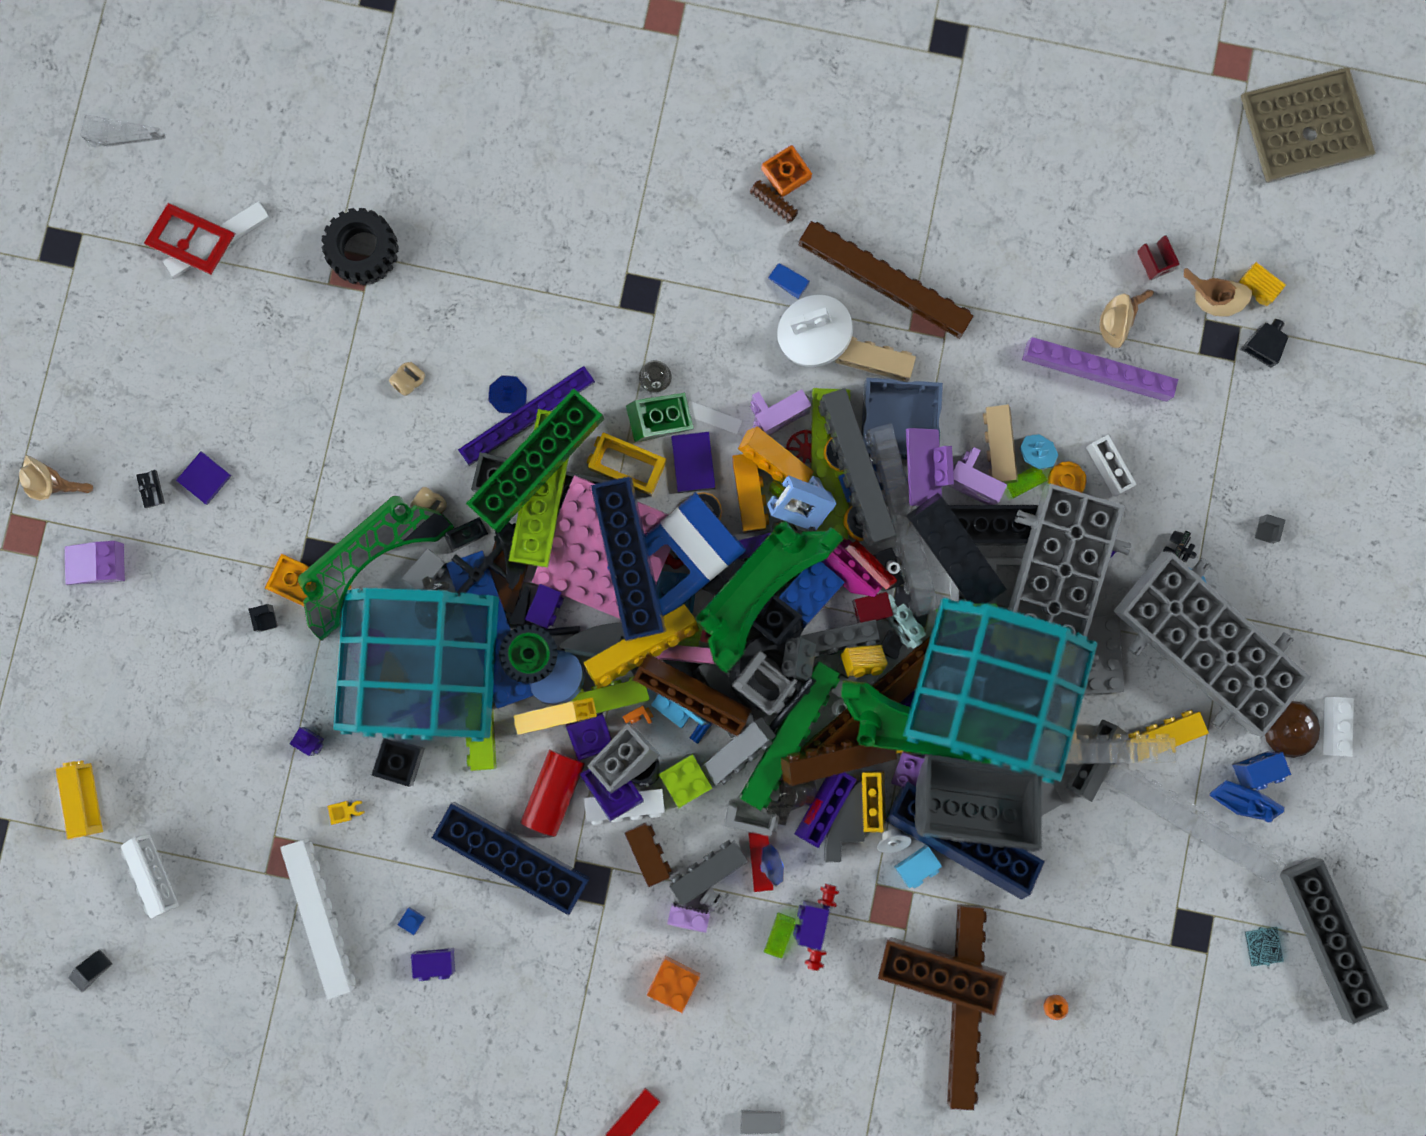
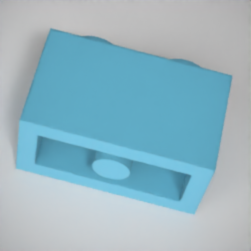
[894,845,942,889]

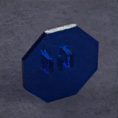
[488,375,527,414]
[760,844,784,886]

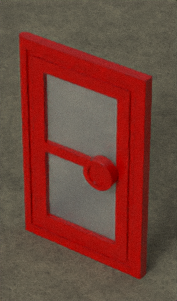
[144,203,235,275]

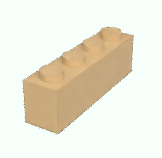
[835,337,916,382]
[983,404,1018,484]

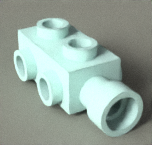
[887,594,926,649]

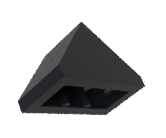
[69,950,113,992]

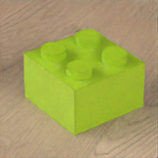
[659,754,712,808]

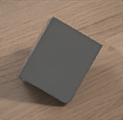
[1255,514,1286,544]

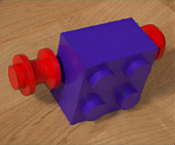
[793,883,840,971]

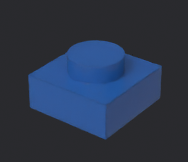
[398,907,426,935]

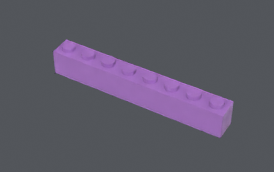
[1022,337,1179,402]

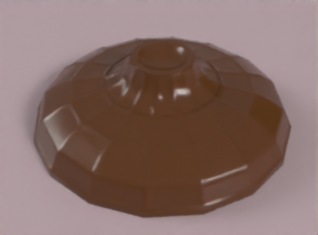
[1265,701,1320,758]

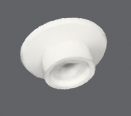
[877,829,912,853]

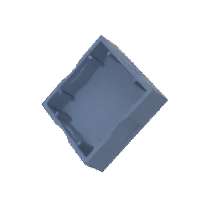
[861,378,943,460]

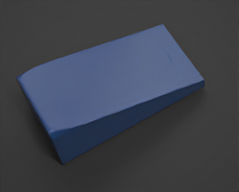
[768,263,810,299]

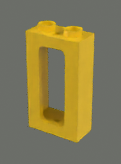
[586,432,667,496]
[513,697,597,735]
[55,760,103,840]

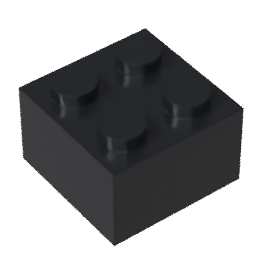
[371,738,425,787]

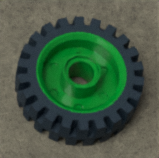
[499,625,558,684]

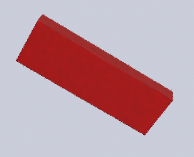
[846,540,897,590]
[748,832,773,892]
[606,1087,660,1136]

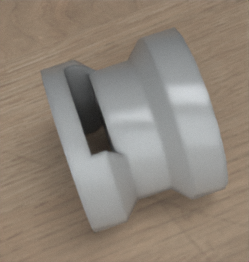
[699,887,723,912]

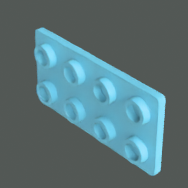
[651,694,710,728]

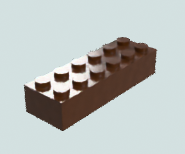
[878,937,1007,1016]

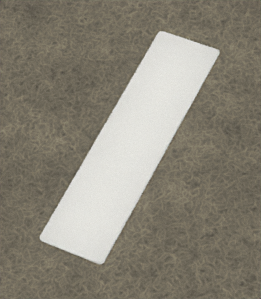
[688,401,742,434]

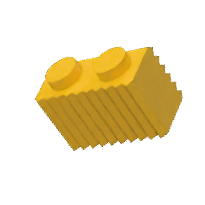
[1238,262,1286,306]
[840,645,888,678]

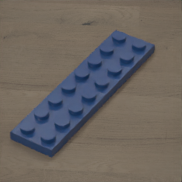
[446,551,534,709]

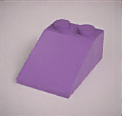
[65,541,125,585]

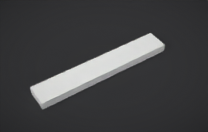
[163,201,271,278]

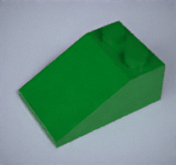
[626,392,694,442]

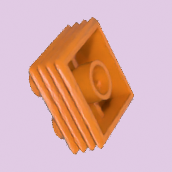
[761,145,812,198]

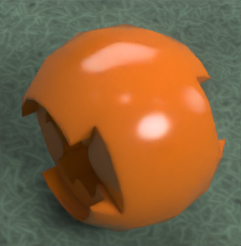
[1044,995,1069,1020]

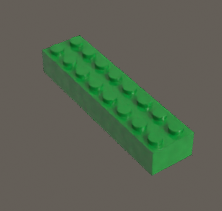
[466,389,604,533]
[739,662,840,811]

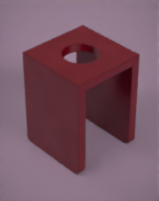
[1137,235,1180,281]
[852,592,893,624]

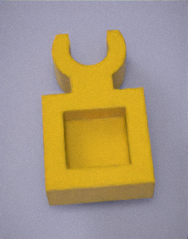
[327,800,365,825]

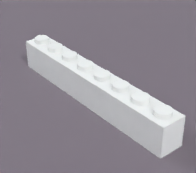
[280,838,356,1000]

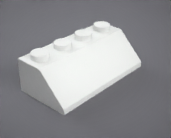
[120,834,179,919]

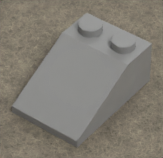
[588,724,660,793]

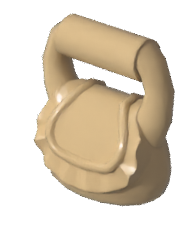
[389,362,425,396]
[410,487,447,514]

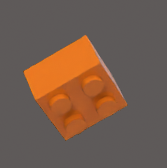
[647,955,700,1013]

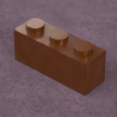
[624,822,672,888]

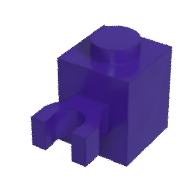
[290,727,324,756]

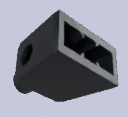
[1240,319,1288,368]

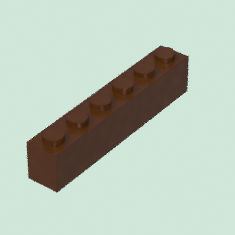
[633,653,752,737]
[781,740,897,786]

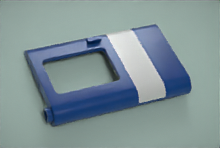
[607,492,746,616]

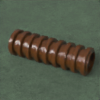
[750,180,798,223]

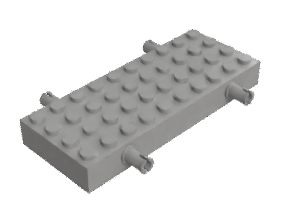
[985,484,1131,694]
[1113,552,1311,737]

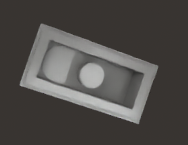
[741,1110,781,1134]

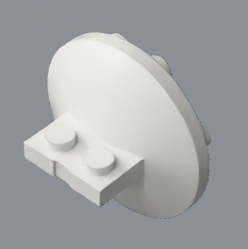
[777,295,853,367]

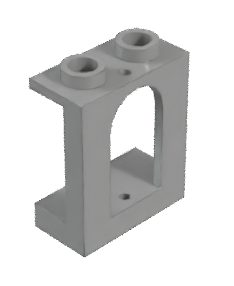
[732,651,797,715]
[725,801,778,837]

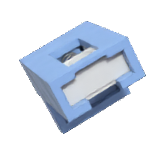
[767,475,836,531]

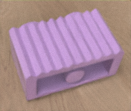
[667,903,710,933]

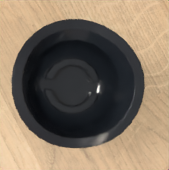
[632,758,660,786]

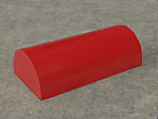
[520,749,585,837]

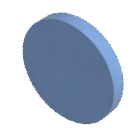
[530,650,585,706]

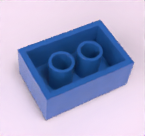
[779,561,845,629]

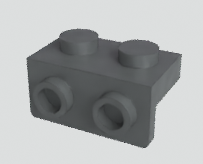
[781,637,816,682]

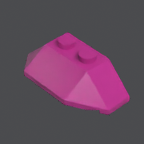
[821,537,883,597]

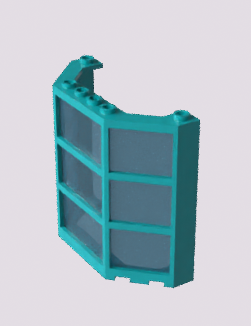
[333,588,499,742]
[903,598,1098,784]

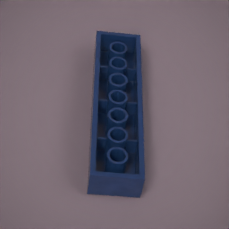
[591,476,666,641]
[885,782,1045,900]
[431,802,590,916]

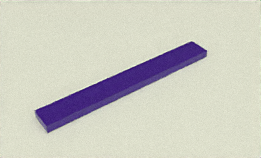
[458,366,595,466]

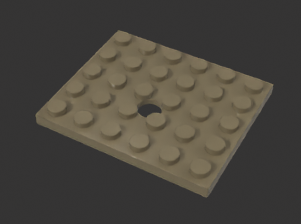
[1240,67,1376,183]

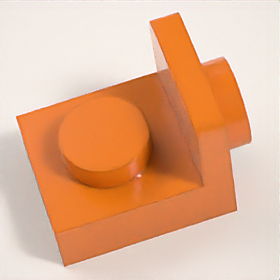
[622,705,654,724]

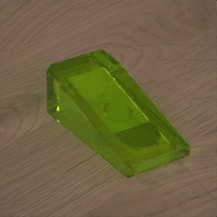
[1007,466,1048,499]
[769,480,786,498]
[764,913,795,959]

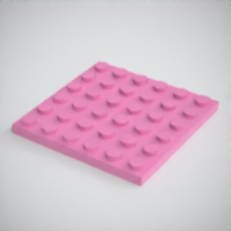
[532,475,671,619]

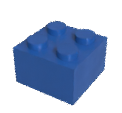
[1232,751,1292,791]

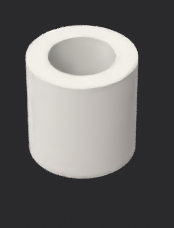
[886,560,900,574]

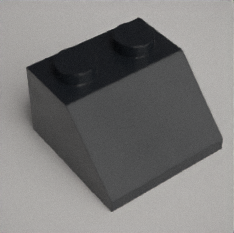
[752,595,803,645]

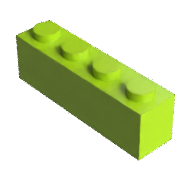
[570,676,650,714]
[464,692,497,771]

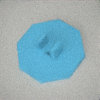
[1019,434,1058,469]

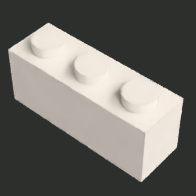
[1086,435,1137,497]
[1323,697,1354,757]

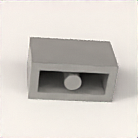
[402,548,447,590]

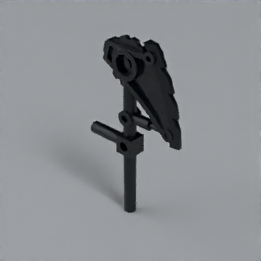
[445,522,526,614]

